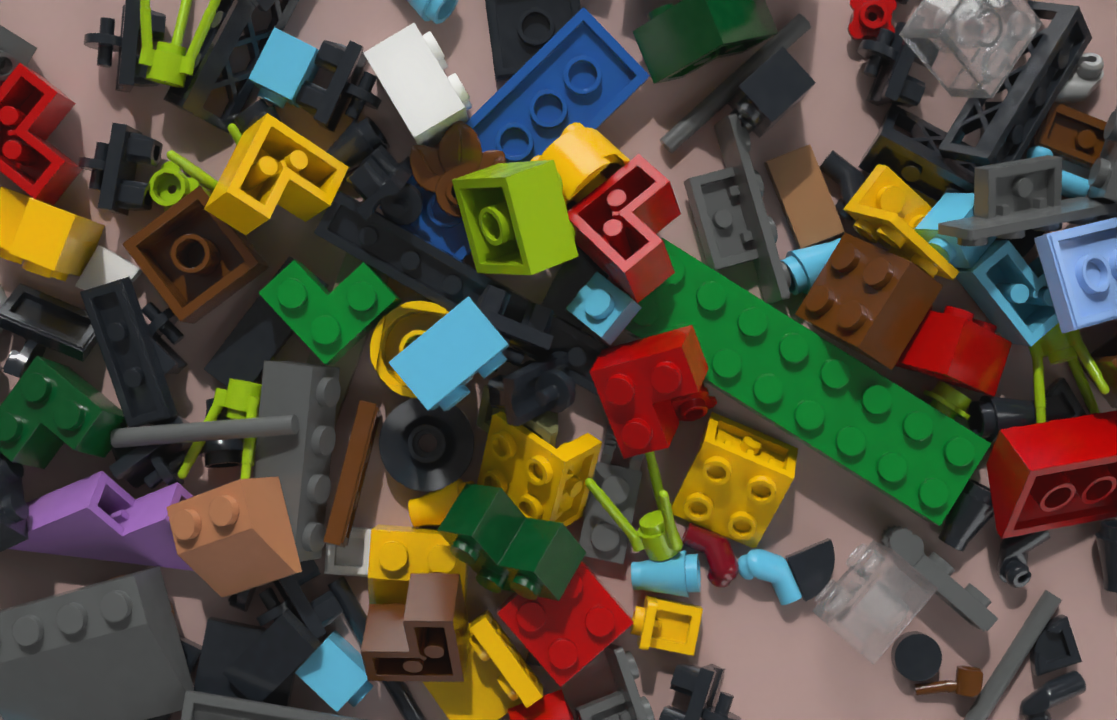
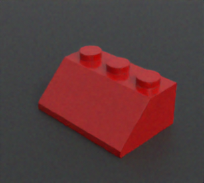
[986,410,1117,539]

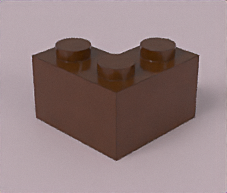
[361,572,470,682]

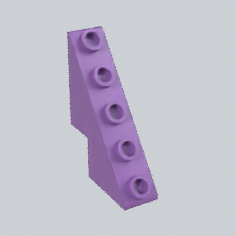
[9,471,194,571]

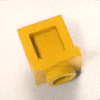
[630,595,703,656]

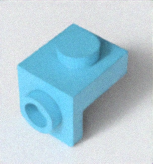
[566,272,642,345]

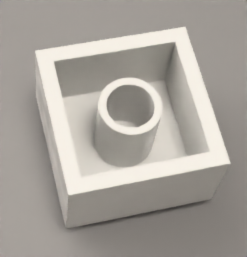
[364,23,472,147]

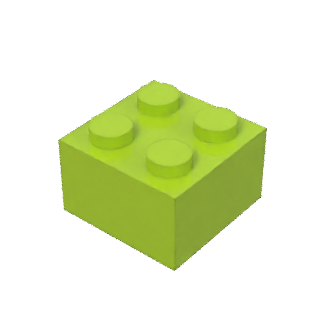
[452,160,578,275]

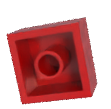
[497,560,634,687]

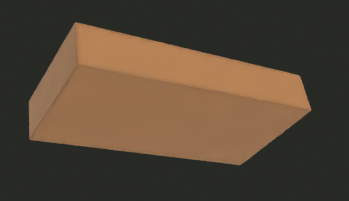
[764,144,845,249]

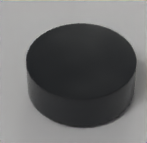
[891,631,942,681]

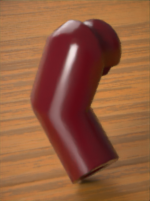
[682,522,739,588]

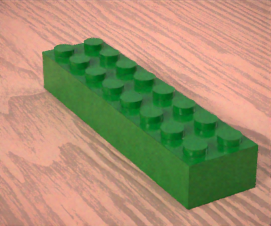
[623,238,991,526]

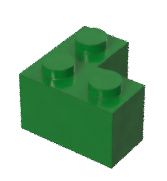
[259,260,402,365]

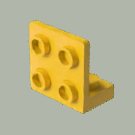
[843,164,959,280]
[477,411,602,527]
[671,412,798,548]
[422,609,543,720]

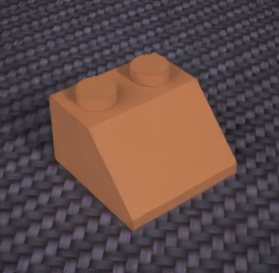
[166,476,302,597]

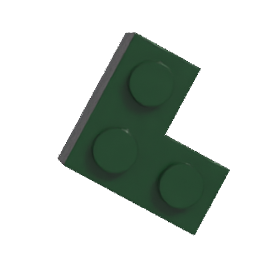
[632,0,778,84]
[0,356,128,469]
[437,483,586,601]

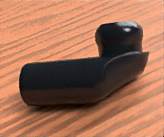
[819,150,865,221]
[997,530,1050,588]
[1020,671,1086,720]

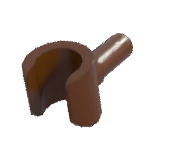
[914,666,983,697]

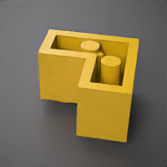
[204,113,349,235]
[0,186,105,282]

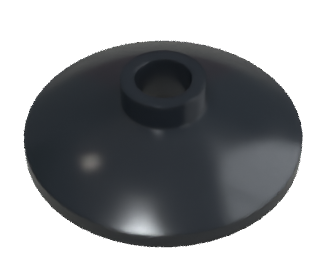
[379,398,475,491]

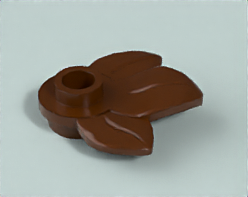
[410,121,506,218]

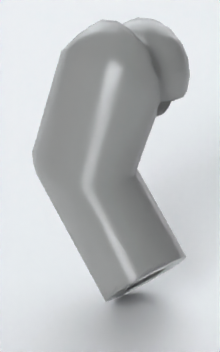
[1055,53,1104,103]

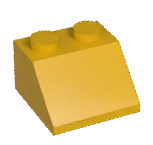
[368,524,469,607]

